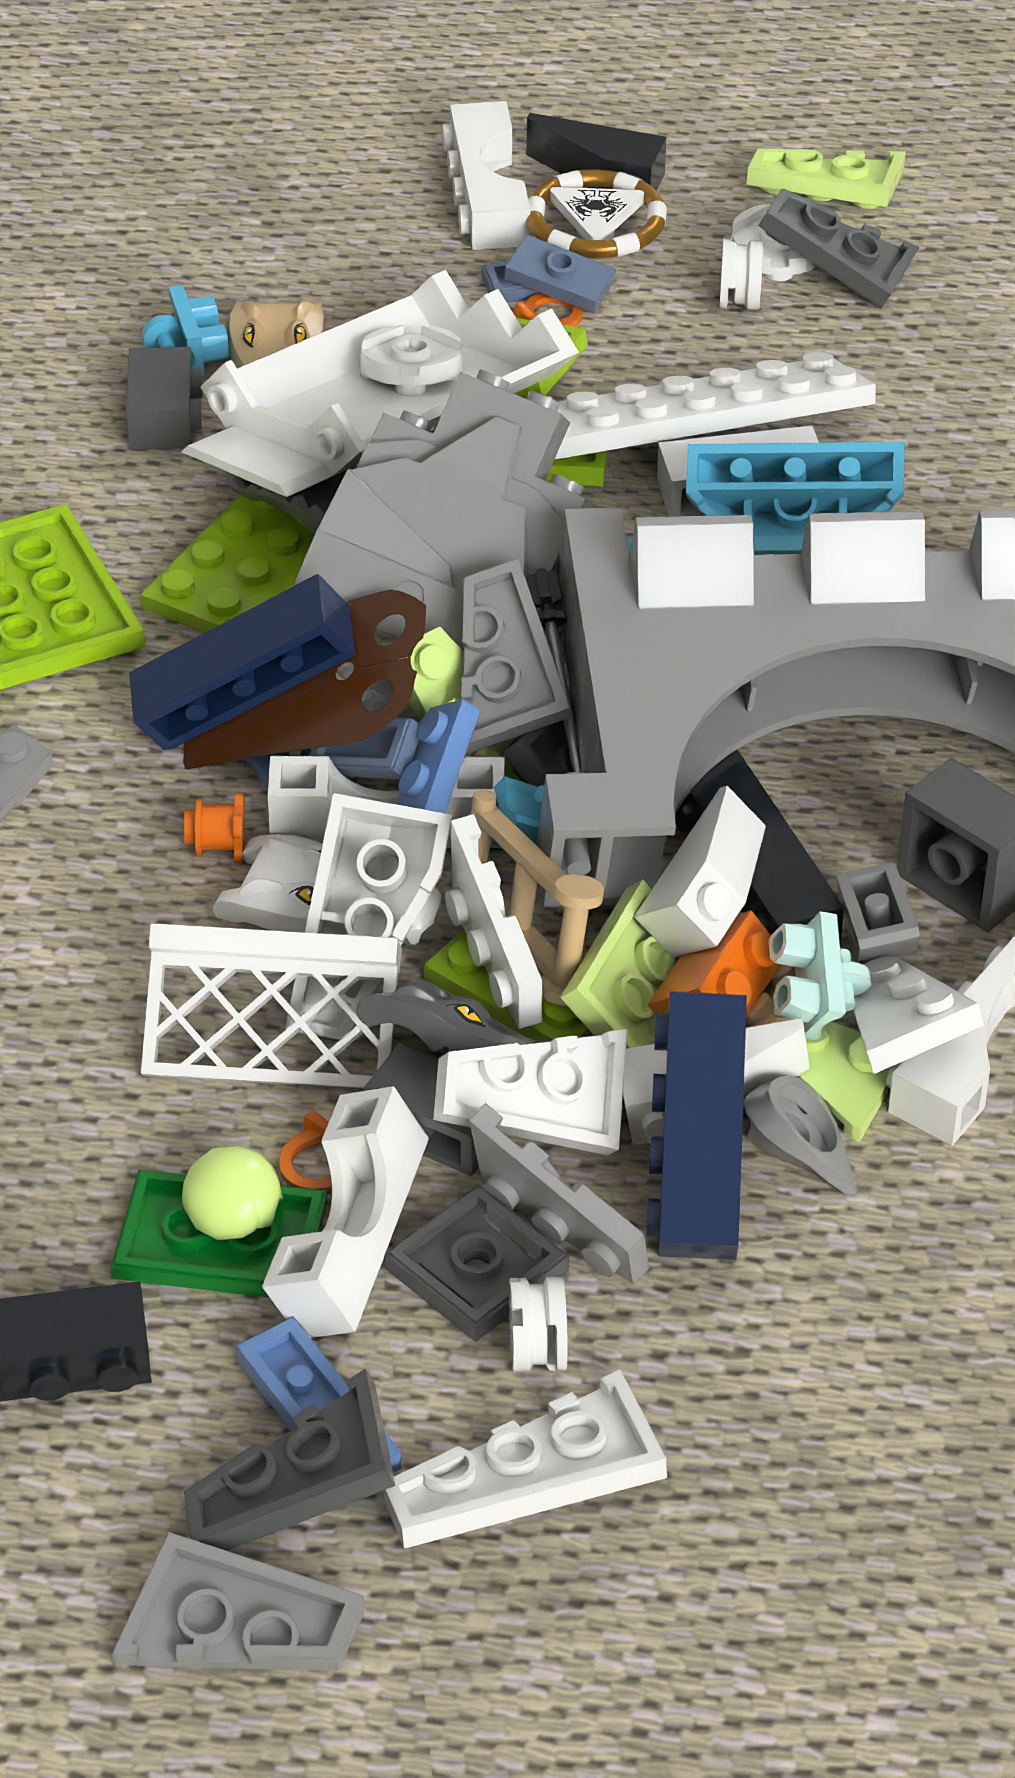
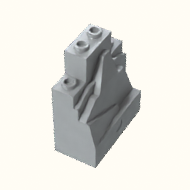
[292,369,594,651]

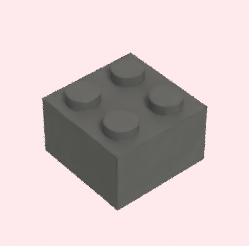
[897,758,1015,933]

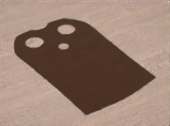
[183,590,426,770]

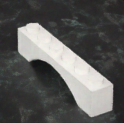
[886,934,1015,1145]

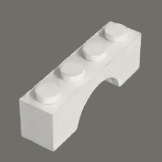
[442,101,530,250]
[268,756,504,848]
[262,1086,429,1338]

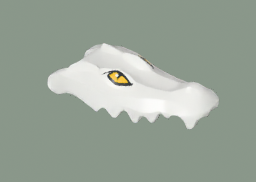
[213,834,442,945]

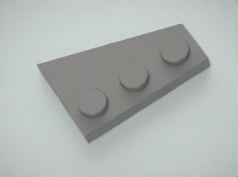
[469,1103,649,1284]
[111,1532,366,1670]

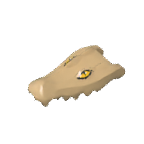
[227,301,326,369]

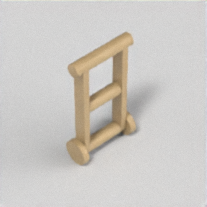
[470,790,604,1006]

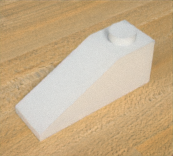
[634,786,766,958]
[623,1018,810,1145]

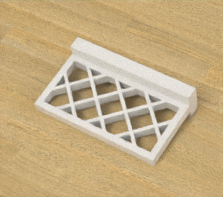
[141,924,402,1089]

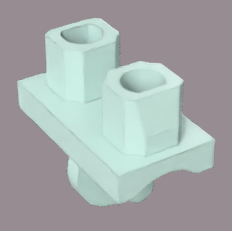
[769,911,871,1040]

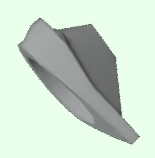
[743,1076,857,1194]

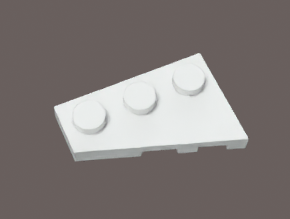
[445,814,542,1029]
[853,956,984,1074]
[433,1029,627,1156]

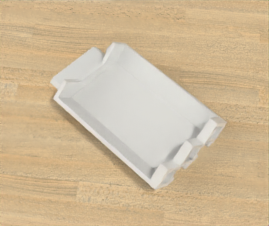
[182,270,579,497]

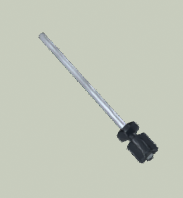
[525,568,583,773]

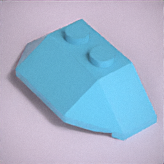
[686,442,905,555]

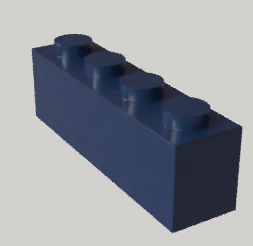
[129,574,356,750]
[646,992,747,1260]

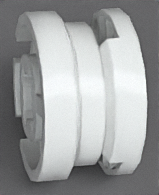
[720,238,763,310]
[509,1276,567,1372]

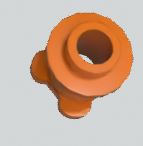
[184,793,245,863]

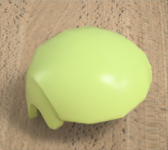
[182,1145,283,1240]

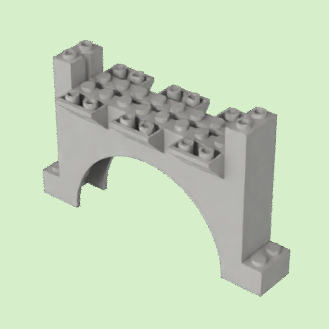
[536,508,1015,907]

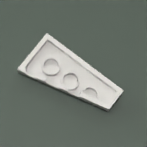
[383,1369,667,1549]

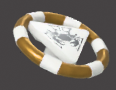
[526,169,667,258]

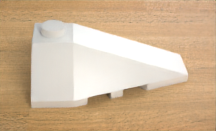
[285,793,453,1041]

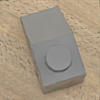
[836,861,920,965]

